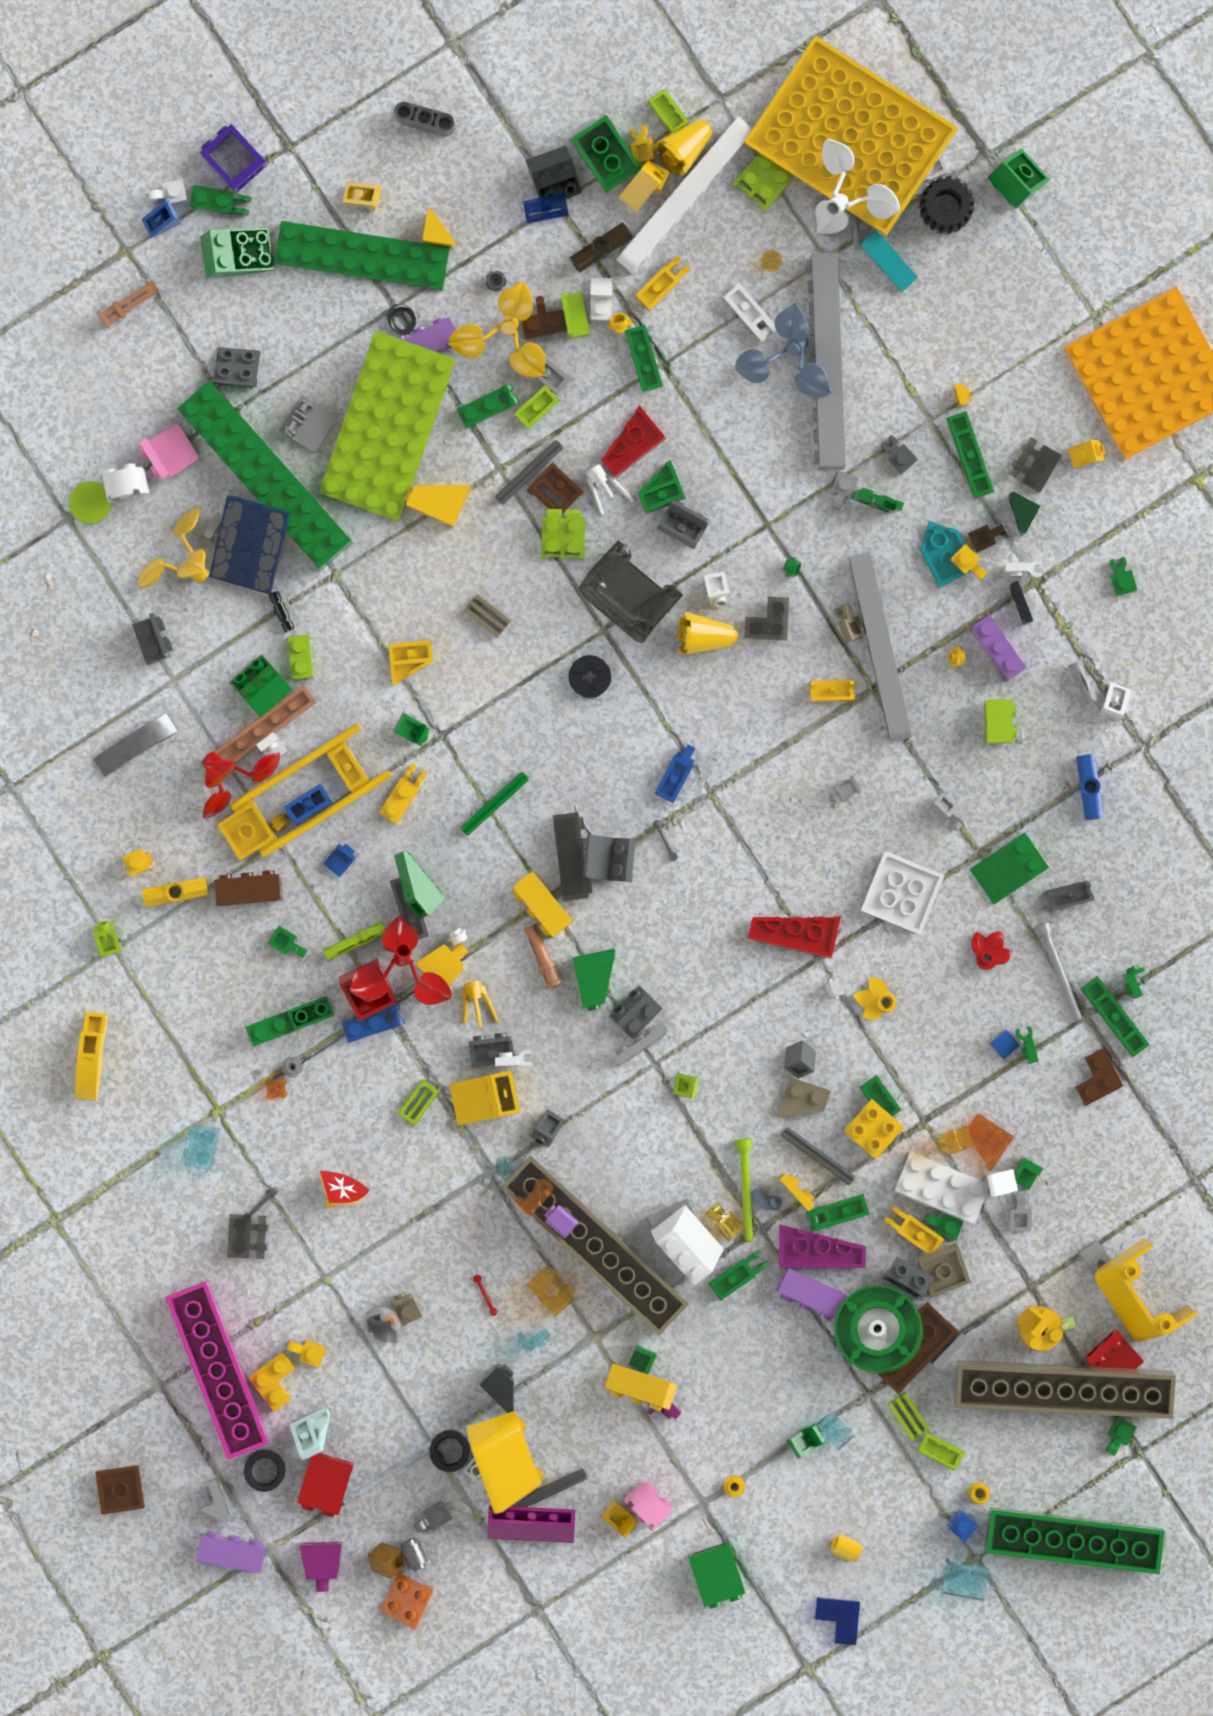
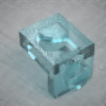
[517,1327,551,1352]
[818,1412,854,1450]

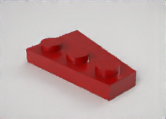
[602,405,666,478]

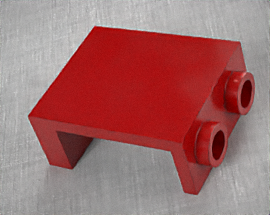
[297,1453,355,1517]

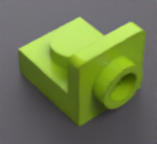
[93,921,121,957]

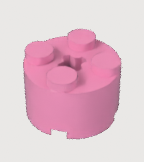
[622,1481,672,1531]

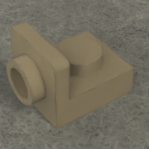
[391,1292,422,1326]

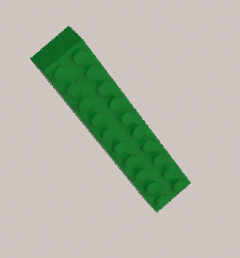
[177,380,352,571]

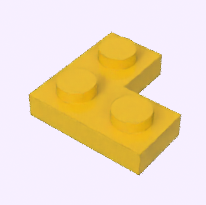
[248,1351,296,1412]

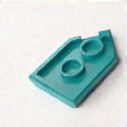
[920,521,971,588]

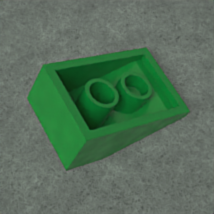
[568,114,641,193]
[969,832,1049,905]

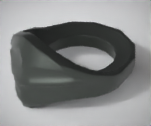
[387,304,416,334]

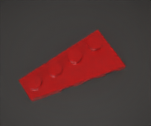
[747,916,841,959]

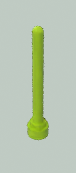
[735,1138,753,1243]

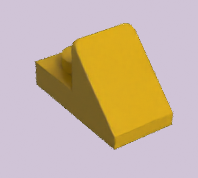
[342,182,382,211]

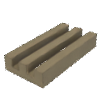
[464,594,511,638]

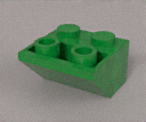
[229,654,292,718]

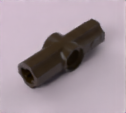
[569,222,633,273]

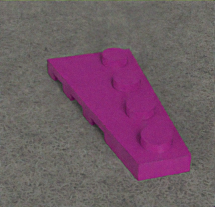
[779,1224,866,1268]

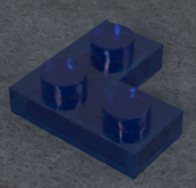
[815,1597,860,1645]

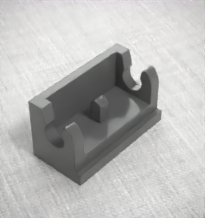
[1046,880,1095,912]

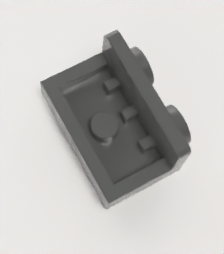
[657,500,710,549]
[610,986,663,1039]
[469,1032,514,1067]

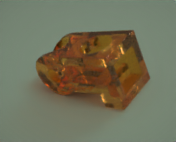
[514,1178,553,1217]

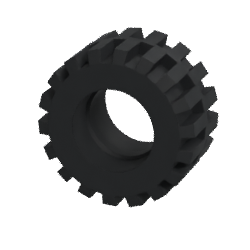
[919,176,975,234]

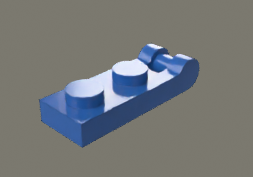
[341,1004,405,1043]

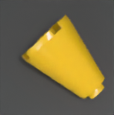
[654,119,712,177]
[677,612,738,655]

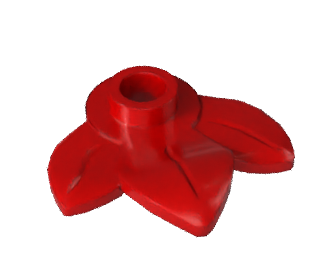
[971,931,1012,970]

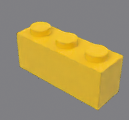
[512,871,573,938]
[604,1363,677,1412]

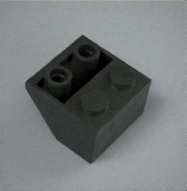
[525,146,582,207]

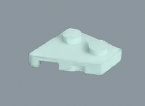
[289,1407,330,1460]

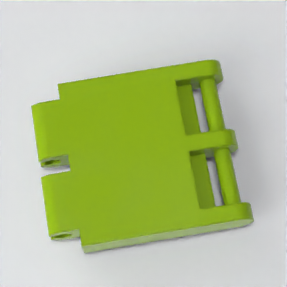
[733,154,793,212]
[541,509,585,560]

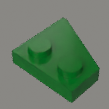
[638,460,686,514]
[851,488,904,514]

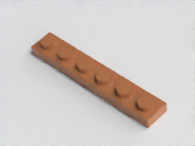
[200,685,317,770]

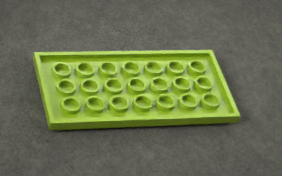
[318,330,457,522]

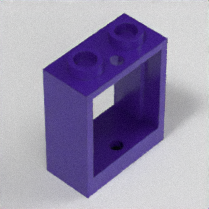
[200,124,267,194]

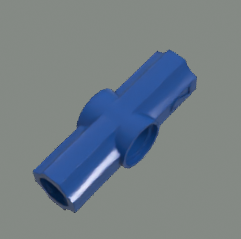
[1076,754,1104,820]

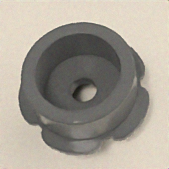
[486,271,507,292]

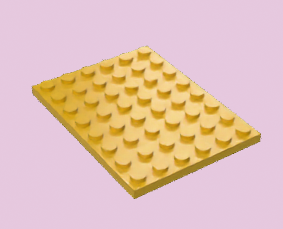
[744,35,958,236]

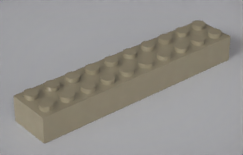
[501,1155,689,1336]
[954,1360,1176,1419]

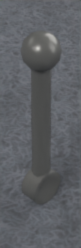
[653,820,678,861]
[243,1187,278,1222]

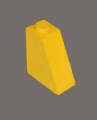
[404,485,471,528]

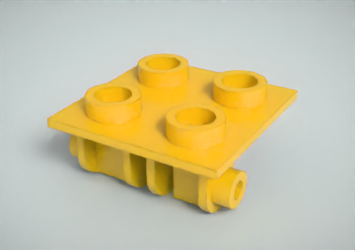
[844,1099,904,1159]

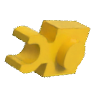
[630,125,657,165]

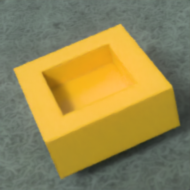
[953,382,971,408]

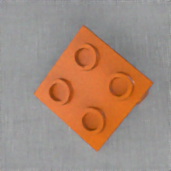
[380,1572,434,1630]

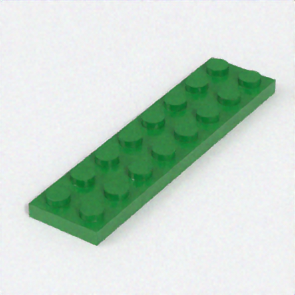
[274,221,450,291]

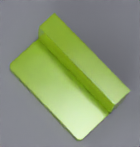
[561,292,590,339]

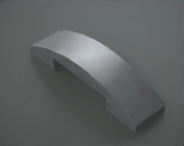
[94,714,178,777]

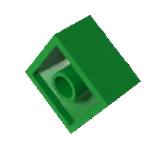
[987,148,1050,209]

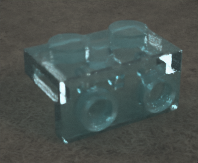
[182,1123,221,1171]
[941,1561,990,1601]

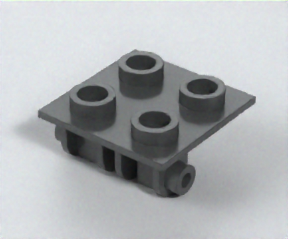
[213,347,260,389]

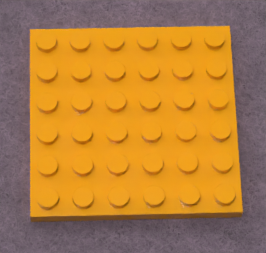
[1063,286,1213,460]

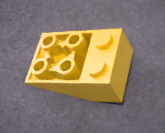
[449,1070,521,1126]

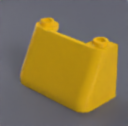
[466,1411,544,1514]

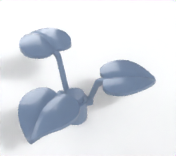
[735,303,832,397]

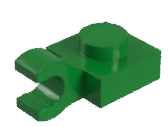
[267,926,307,958]
[1015,1026,1039,1064]
[924,1213,964,1241]
[1105,1416,1137,1456]

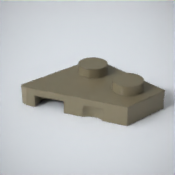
[777,1077,831,1117]

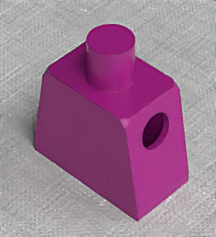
[300,1541,343,1592]

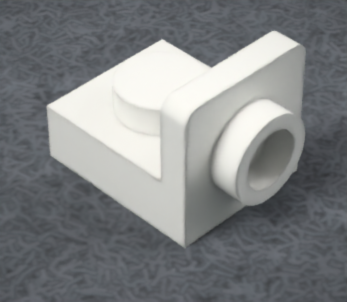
[704,571,731,608]
[257,732,287,757]

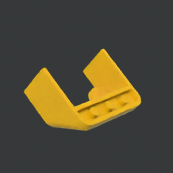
[1094,1238,1197,1342]

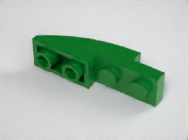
[245,996,335,1047]

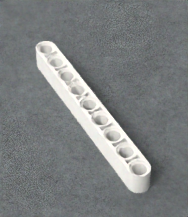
[617,117,753,274]

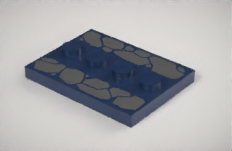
[209,495,290,595]

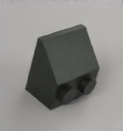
[479,1364,514,1413]

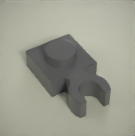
[880,435,918,475]

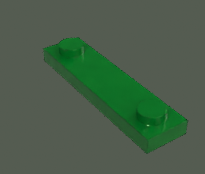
[946,411,995,499]
[1080,976,1150,1058]

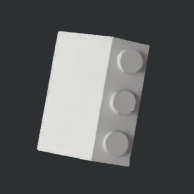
[651,1205,724,1286]

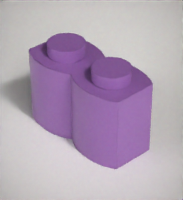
[544,1205,579,1239]

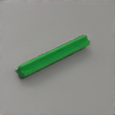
[460,772,529,836]

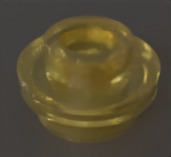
[761,250,782,272]

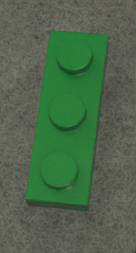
[625,325,663,393]

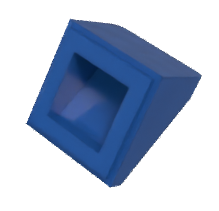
[989,1029,1020,1060]

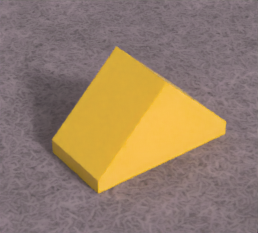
[422,208,456,249]

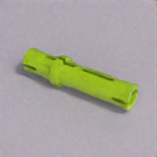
[323,921,385,961]

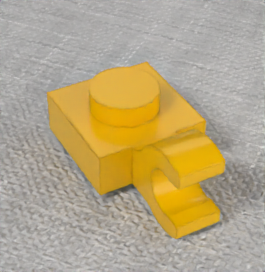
[950,544,987,581]
[287,1340,327,1368]

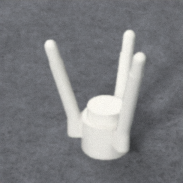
[586,465,635,516]

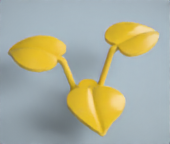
[448,281,546,377]
[138,507,209,590]

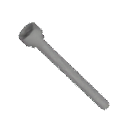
[1034,922,1082,1021]

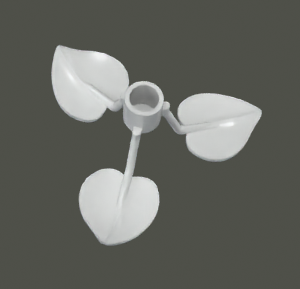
[816,139,900,234]

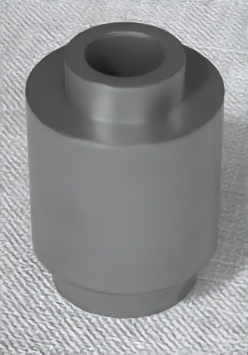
[400,1537,428,1572]

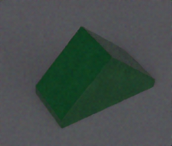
[1008,492,1040,536]

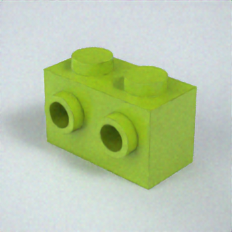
[984,699,1017,744]

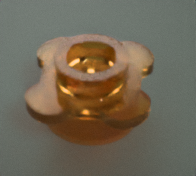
[265,1078,288,1100]

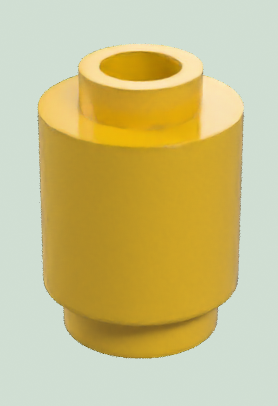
[829,1534,863,1562]

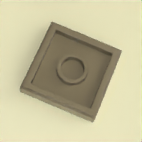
[916,1243,971,1298]

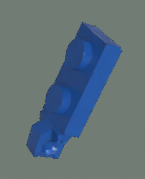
[654,744,695,803]

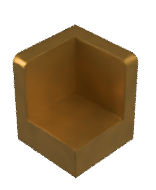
[368,1542,405,1579]

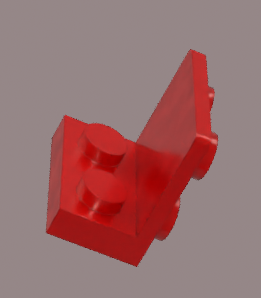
[1083,1329,1144,1369]

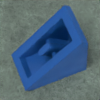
[142,199,181,238]

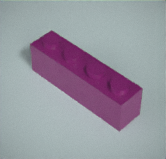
[487,1505,576,1543]

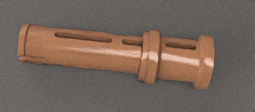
[97,280,159,329]
[524,924,564,990]

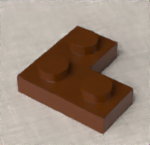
[1075,1048,1124,1106]

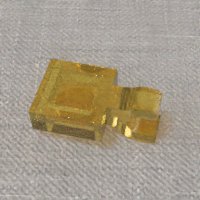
[706,1202,744,1241]

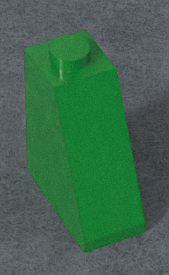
[573,948,616,1011]

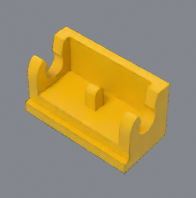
[619,160,663,212]
[810,680,855,702]

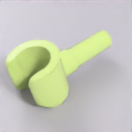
[1061,1316,1076,1331]

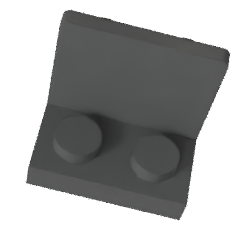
[132,613,173,665]
[583,834,636,882]

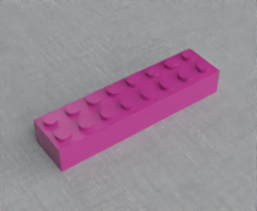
[165,1280,270,1460]

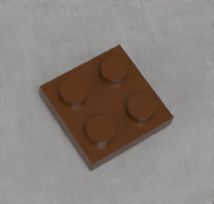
[95,1465,145,1515]

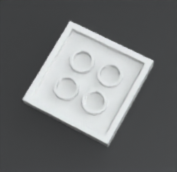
[860,851,945,935]

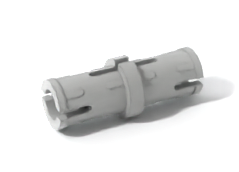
[1068,660,1098,705]

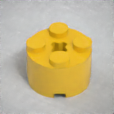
[1018,1306,1063,1351]

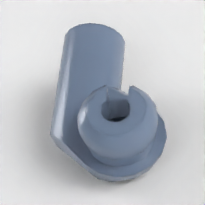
[751,1187,782,1211]

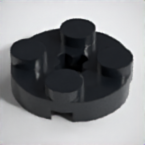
[568,655,611,699]

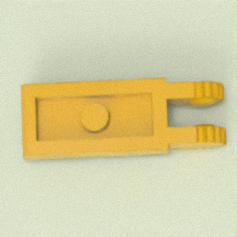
[635,256,691,312]
[379,763,427,824]
[883,1206,944,1253]

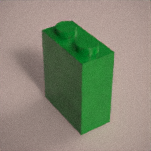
[688,1541,746,1609]

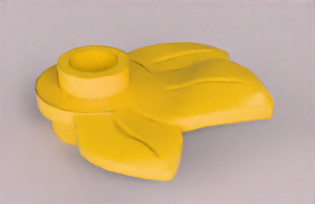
[854,977,897,1020]

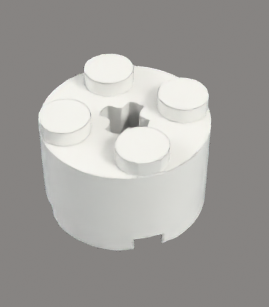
[102,464,150,503]

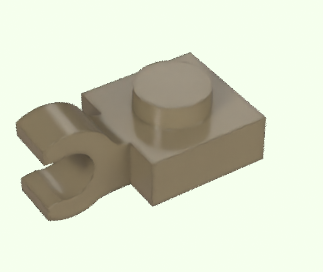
[834,603,866,643]

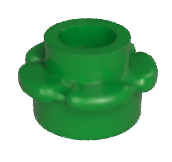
[783,557,801,578]

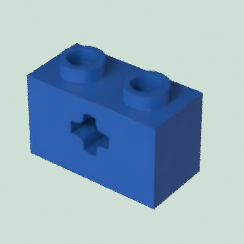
[284,784,333,826]

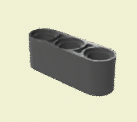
[394,102,455,136]

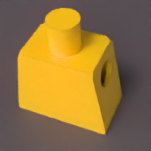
[415,943,469,987]

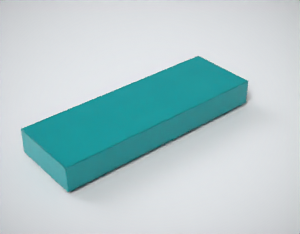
[859,230,918,292]

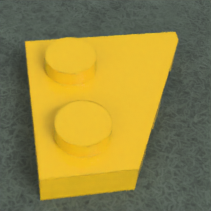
[388,640,433,685]

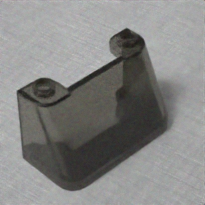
[578,540,683,643]

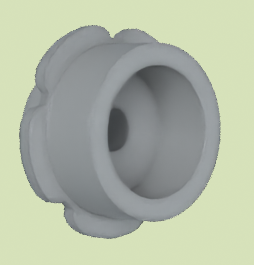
[282,1057,303,1078]

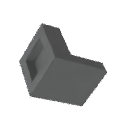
[784,1040,816,1079]

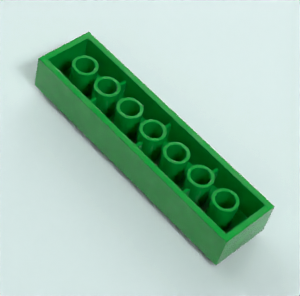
[984,1507,1165,1574]

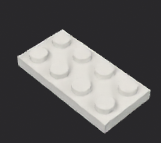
[894,1151,989,1225]

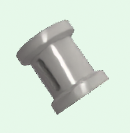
[834,776,861,803]

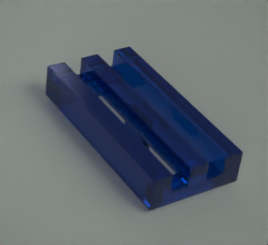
[523,193,569,223]

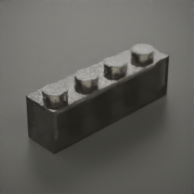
[553,812,592,902]

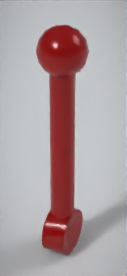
[473,1274,498,1316]

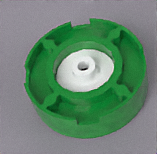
[834,1285,923,1374]

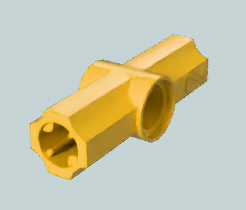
[142,877,209,908]

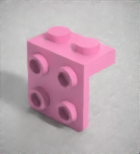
[139,424,199,482]

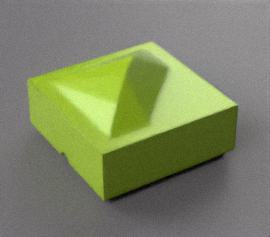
[672,1073,699,1099]

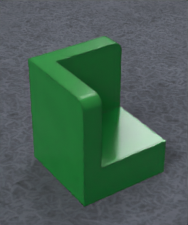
[1014,1157,1043,1190]
[628,1345,657,1374]

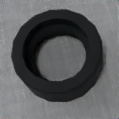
[429,1430,470,1472]
[244,1449,286,1492]

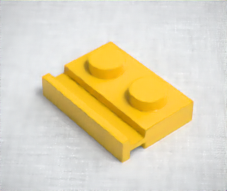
[778,1173,815,1211]

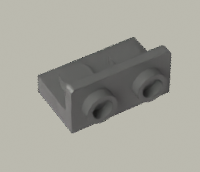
[883,1257,934,1300]

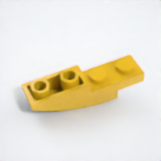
[75,1012,108,1101]

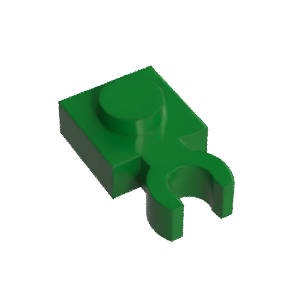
[1109,556,1137,597]

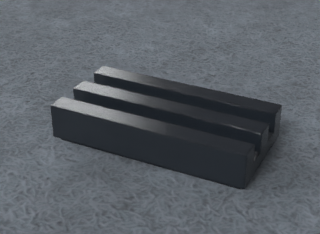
[1009,581,1034,625]

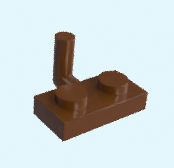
[522,296,567,340]

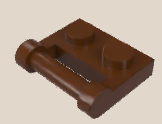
[526,462,584,515]

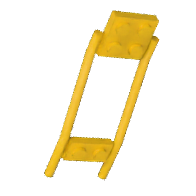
[217,722,392,861]

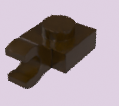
[968,523,1007,553]

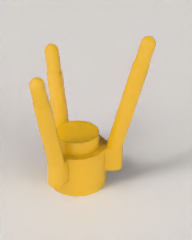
[462,981,499,1029]

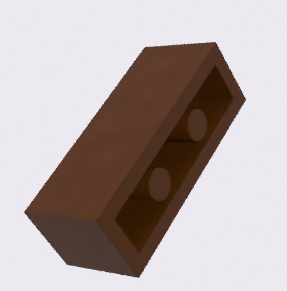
[214,870,283,906]

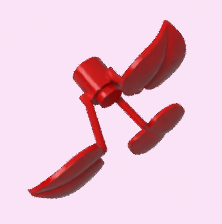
[202,752,280,819]
[350,915,452,1005]

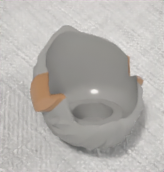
[366,1306,401,1344]

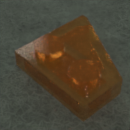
[966,1113,1014,1171]

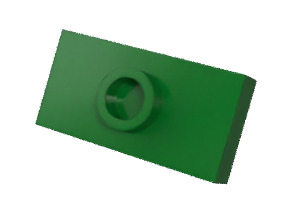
[859,1075,901,1117]

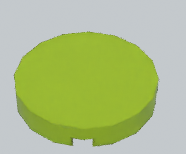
[69,481,112,525]

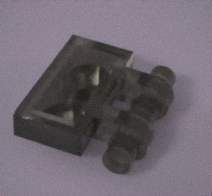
[1009,437,1062,493]
[227,1214,268,1259]

